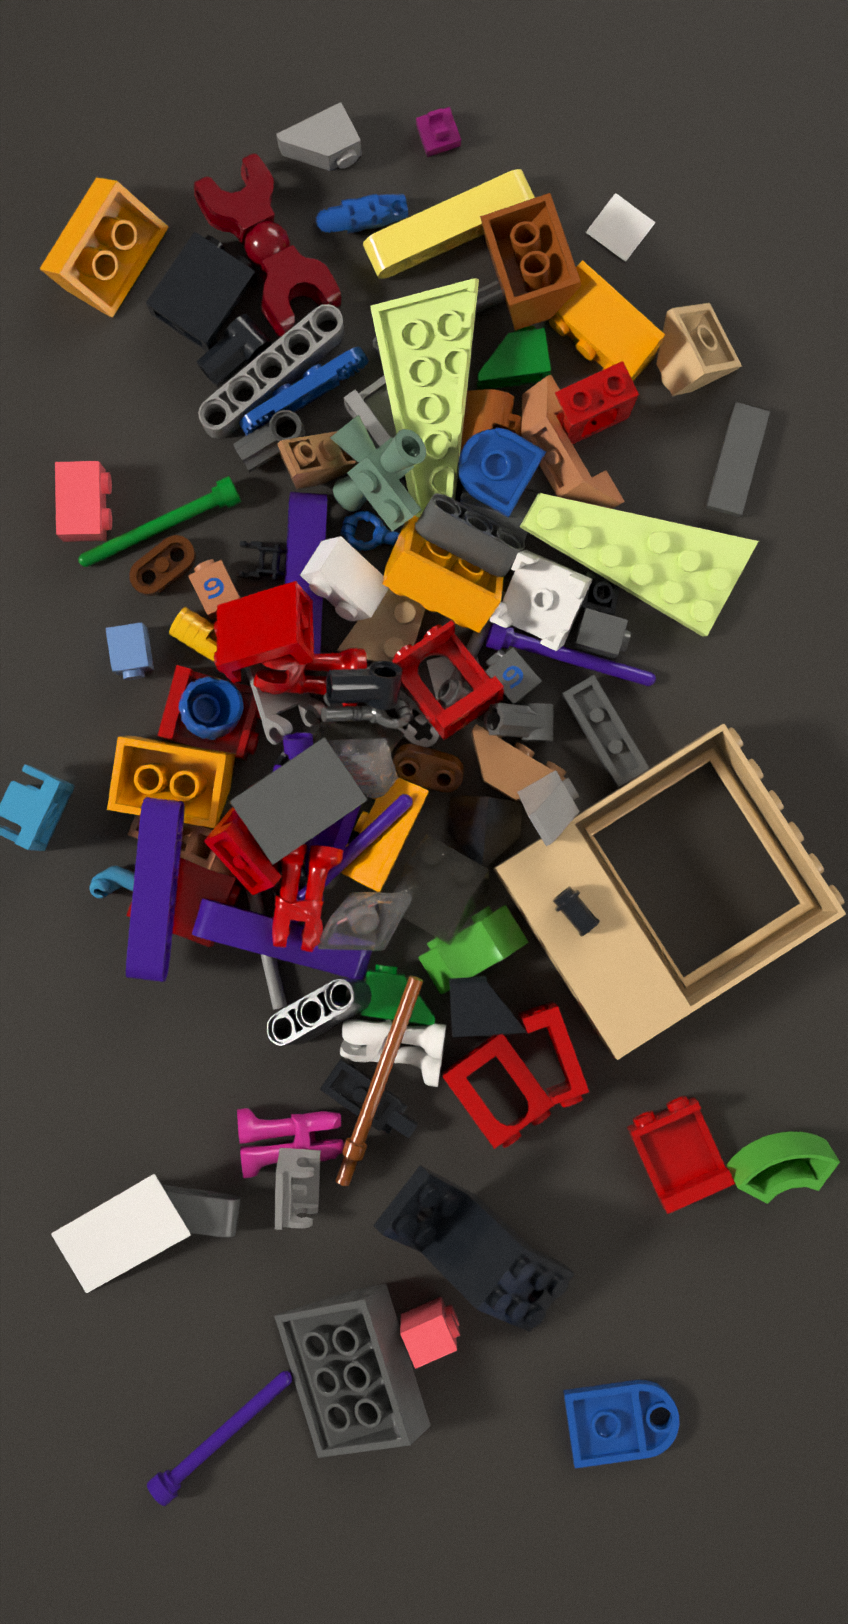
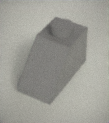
[276,102,362,171]
[517,770,580,846]

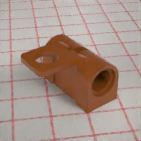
[460,389,523,454]

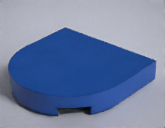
[458,428,546,518]

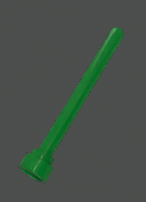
[78,476,242,567]

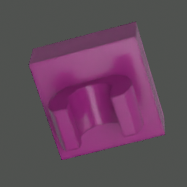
[416,107,461,157]

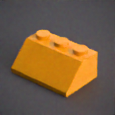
[40,177,169,318]
[549,260,665,381]
[382,516,503,633]
[107,736,236,828]
[341,774,429,892]

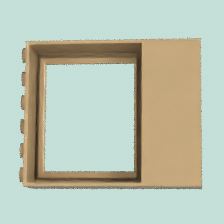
[493,724,846,1060]

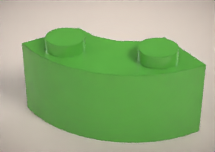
[418,905,528,994]
[726,1131,840,1204]

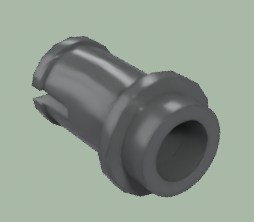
[438,679,472,707]

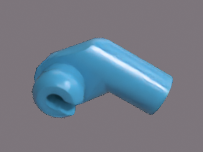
[89,866,135,899]

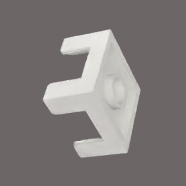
[490,550,592,651]

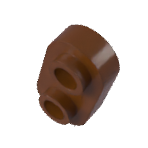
[129,535,196,596]
[391,744,464,792]

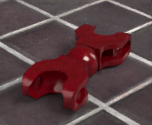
[194,153,342,337]

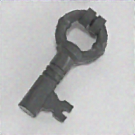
[321,693,414,729]

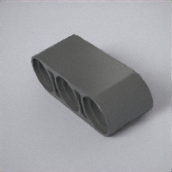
[415,493,525,577]
[135,1184,241,1237]

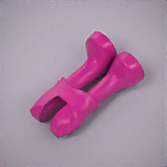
[237,1108,344,1178]

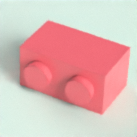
[55,461,112,542]
[400,1297,461,1369]

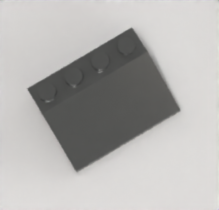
[274,1284,431,1458]

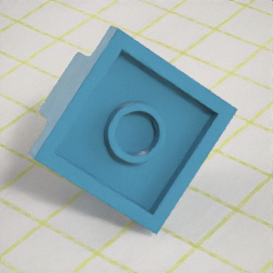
[0,764,75,851]

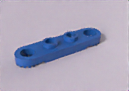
[239,347,369,436]

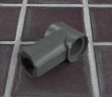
[233,410,306,473]
[484,703,554,742]

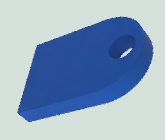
[563,1380,679,1469]

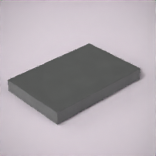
[230,737,367,865]

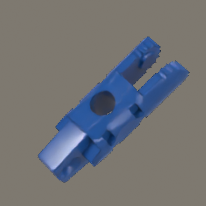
[315,194,408,234]

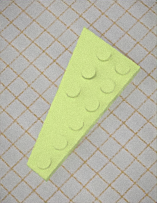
[370,278,479,518]
[520,493,758,637]

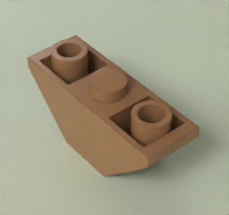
[277,431,358,489]
[471,724,566,801]

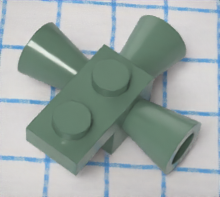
[330,415,426,532]

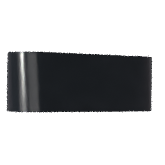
[266,979,372,1046]

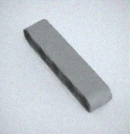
[198,304,344,439]

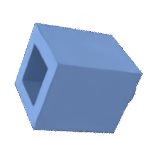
[106,622,154,680]

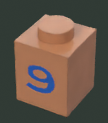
[188,559,241,620]

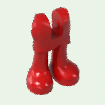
[253,647,367,706]
[272,844,344,952]

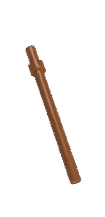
[335,976,423,1186]

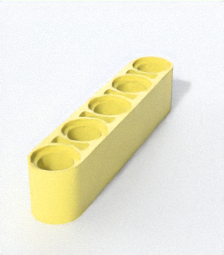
[363,169,535,279]

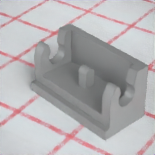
[275,1148,321,1230]

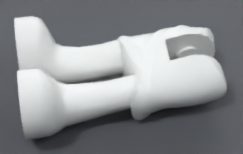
[340,1019,446,1087]

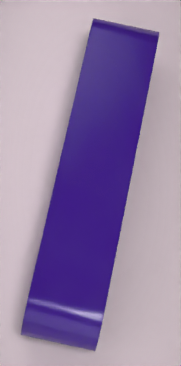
[285,492,327,671]
[126,797,185,982]
[192,898,374,981]

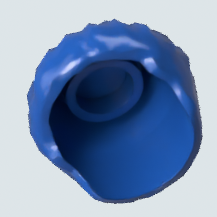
[178,676,244,740]

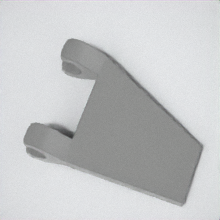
[245,663,326,745]

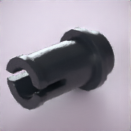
[553,886,600,937]

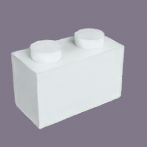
[300,536,389,621]

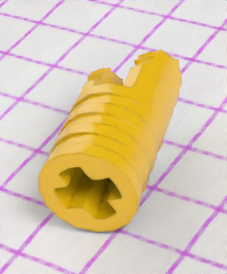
[169,607,217,661]

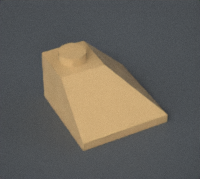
[656,303,742,396]

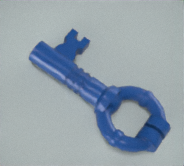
[340,511,400,551]

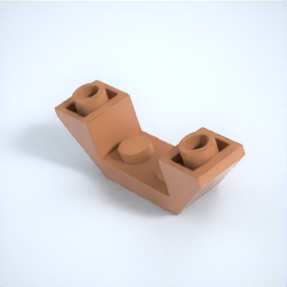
[521,375,625,509]

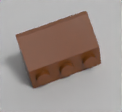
[480,193,581,330]

